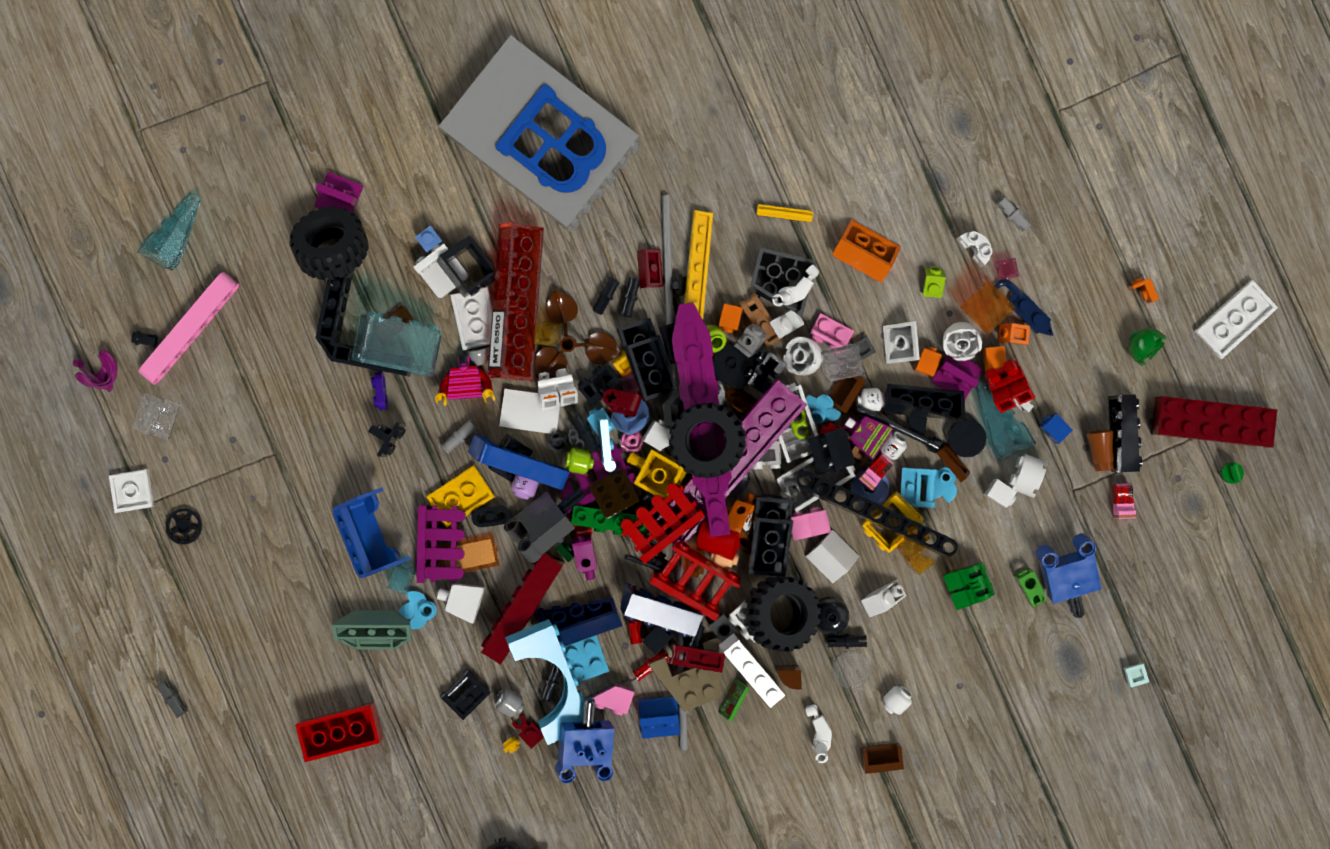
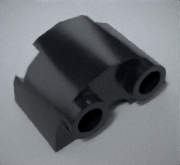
[744,351,787,394]
[577,364,621,406]

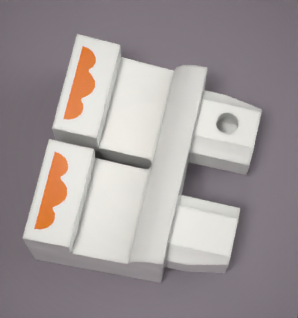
[538,368,578,410]

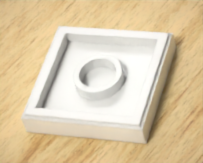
[108,469,154,513]

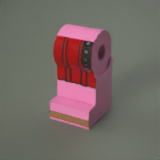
[857,453,894,490]
[1113,483,1136,519]

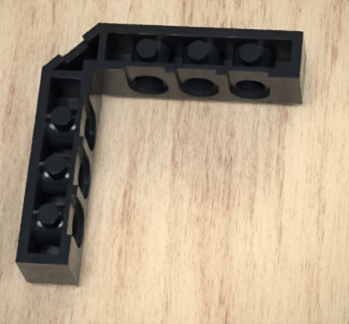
[315,272,414,377]

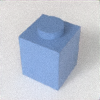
[415,226,445,255]

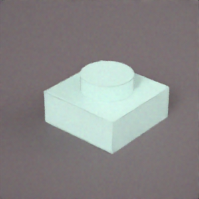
[1123,663,1149,688]

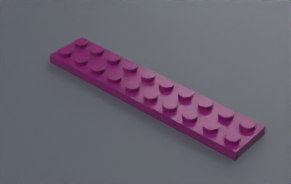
[655,379,807,543]

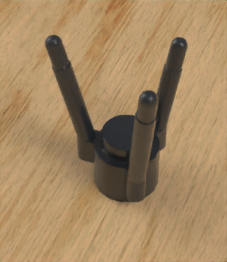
[625,542,668,572]

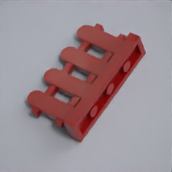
[621,483,706,564]

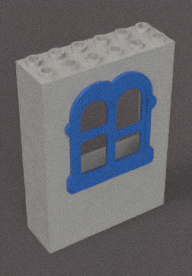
[439,35,640,232]

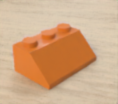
[832,219,901,283]

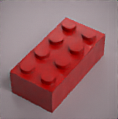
[295,702,384,762]

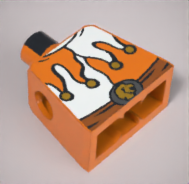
[728,493,756,541]

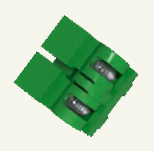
[943,562,995,611]

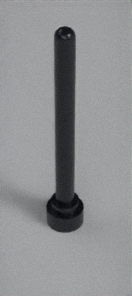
[857,406,942,453]

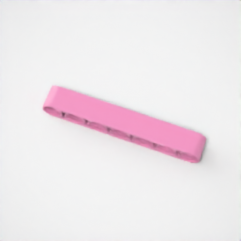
[138,272,239,385]

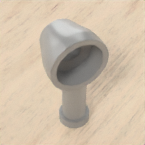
[468,344,505,366]

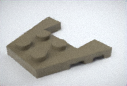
[648,636,720,711]

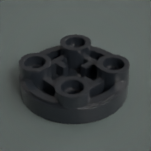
[947,419,987,457]

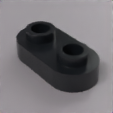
[472,505,510,527]

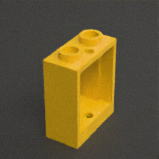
[862,491,923,553]

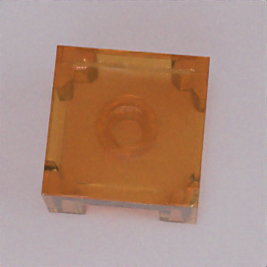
[960,279,1016,335]

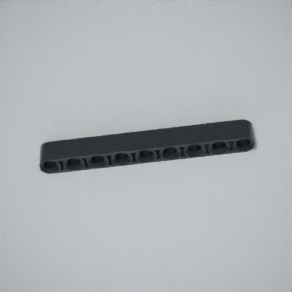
[796,471,958,558]

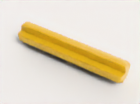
[756,204,813,222]

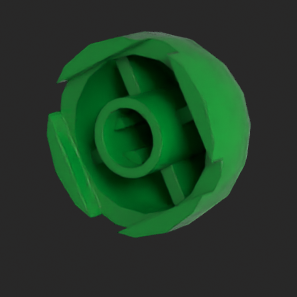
[1129,328,1167,366]

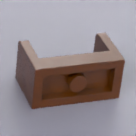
[829,369,866,414]
[861,743,904,774]

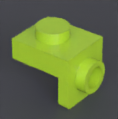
[922,267,946,298]

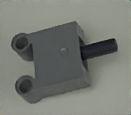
[503,489,585,563]

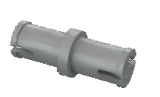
[996,196,1031,232]
[440,420,477,454]

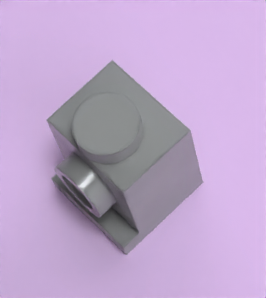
[734,324,768,357]

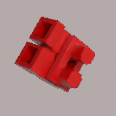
[985,359,1036,413]

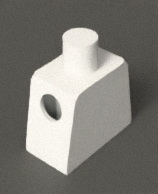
[437,583,485,624]

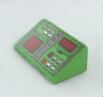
[719,679,749,722]

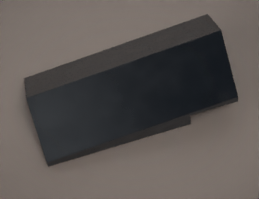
[617,318,677,401]
[747,494,794,577]

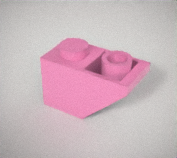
[592,683,635,715]

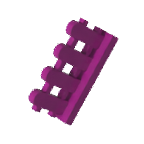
[561,444,636,515]
[416,505,466,583]

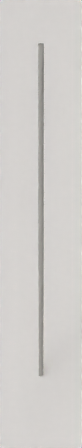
[662,195,688,750]

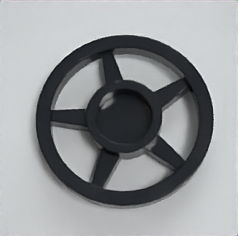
[166,509,202,545]

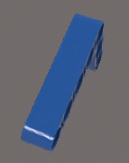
[468,434,570,490]

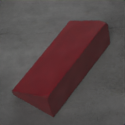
[637,249,663,289]

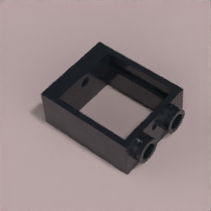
[436,235,498,298]

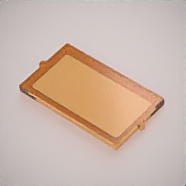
[438,534,500,573]

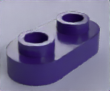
[371,372,388,411]

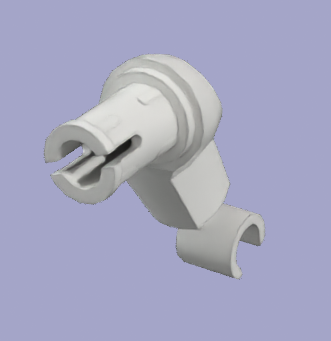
[772,265,819,306]
[806,704,832,763]

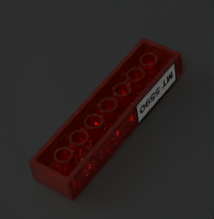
[488,222,544,381]

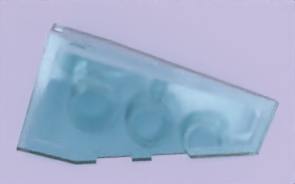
[975,381,1036,461]

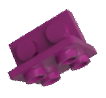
[314,172,363,212]
[931,354,983,399]

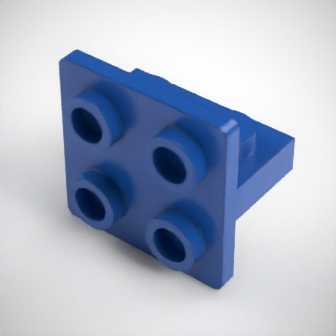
[638,696,680,739]

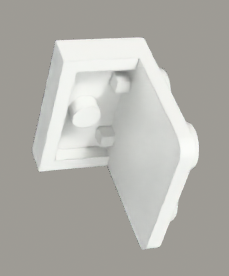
[414,244,469,298]

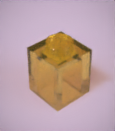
[535,321,562,346]

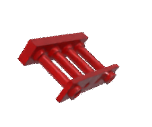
[649,540,740,621]

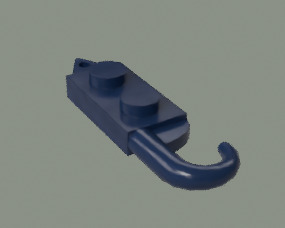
[993,280,1053,336]

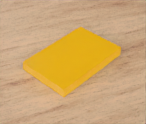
[426,465,496,528]

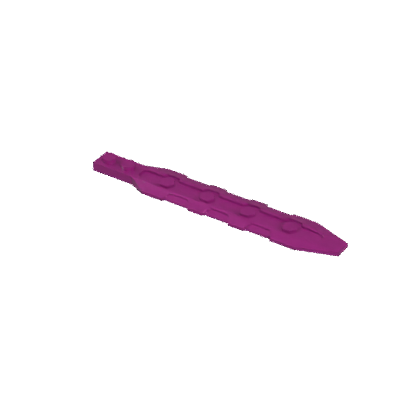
[672,302,732,537]

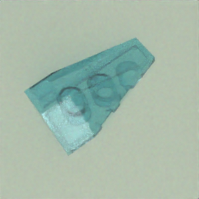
[137,193,202,270]

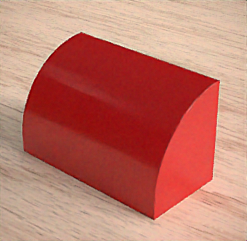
[697,521,741,561]

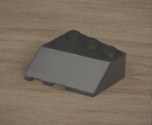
[751,247,816,317]

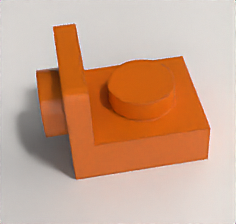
[1128,277,1159,304]
[998,323,1030,345]

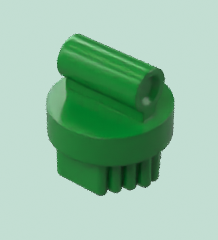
[1219,462,1244,484]

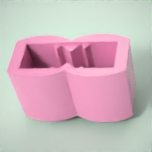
[791,506,831,541]

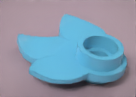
[806,394,841,424]
[922,467,957,503]
[398,591,437,629]

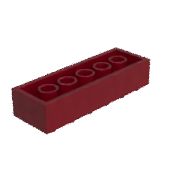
[1151,396,1278,448]
[481,551,565,665]

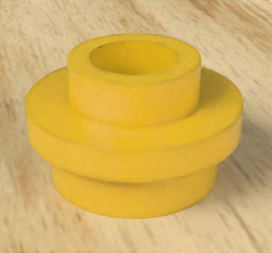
[502,736,521,754]

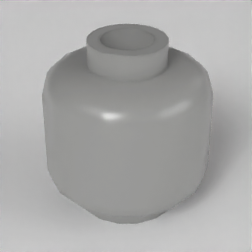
[494,689,524,717]

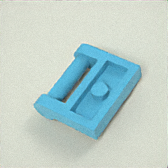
[901,467,937,508]

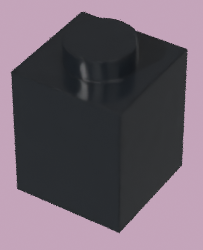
[642,625,672,655]

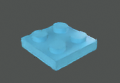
[563,635,609,682]

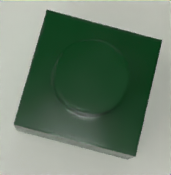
[555,543,575,563]

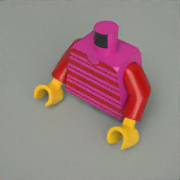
[435,356,496,406]

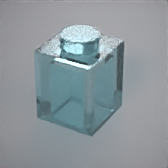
[387,563,416,595]

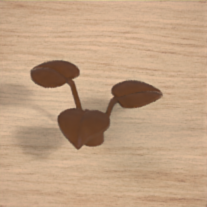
[535,291,620,379]

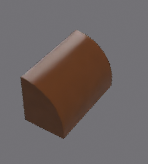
[775,665,802,690]

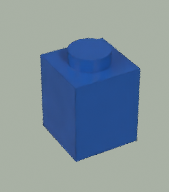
[1039,414,1073,444]

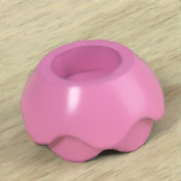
[620,431,644,453]

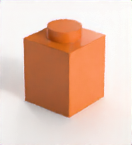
[718,303,743,334]
[913,346,942,377]
[982,346,1006,372]

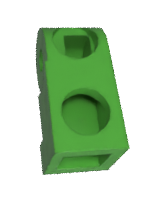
[1013,568,1047,608]

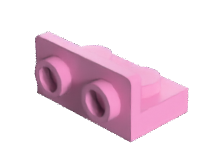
[809,313,854,353]

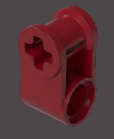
[603,389,642,417]

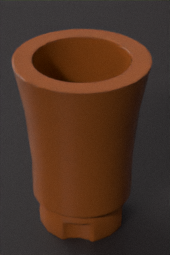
[1086,430,1114,471]

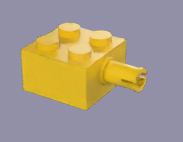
[627,449,687,499]

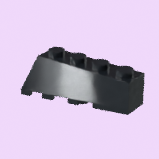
[884,383,966,423]
[1108,394,1142,473]

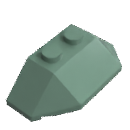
[332,610,412,650]

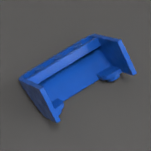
[333,487,411,578]

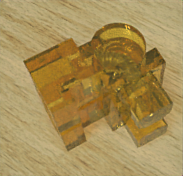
[897,531,934,575]

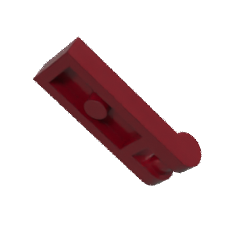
[669,644,725,673]

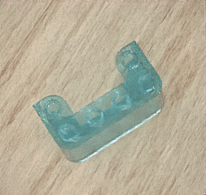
[351,312,442,377]

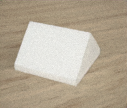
[883,321,920,364]
[805,529,860,583]

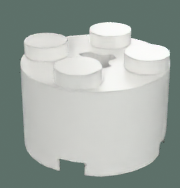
[1008,454,1048,498]

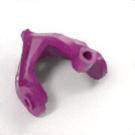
[73,350,117,392]

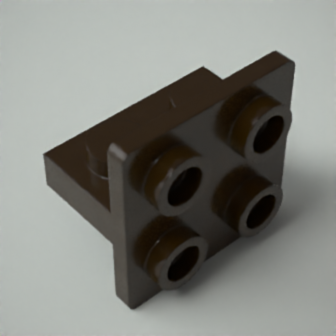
[589,469,640,519]

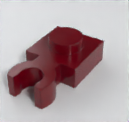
[512,713,544,749]

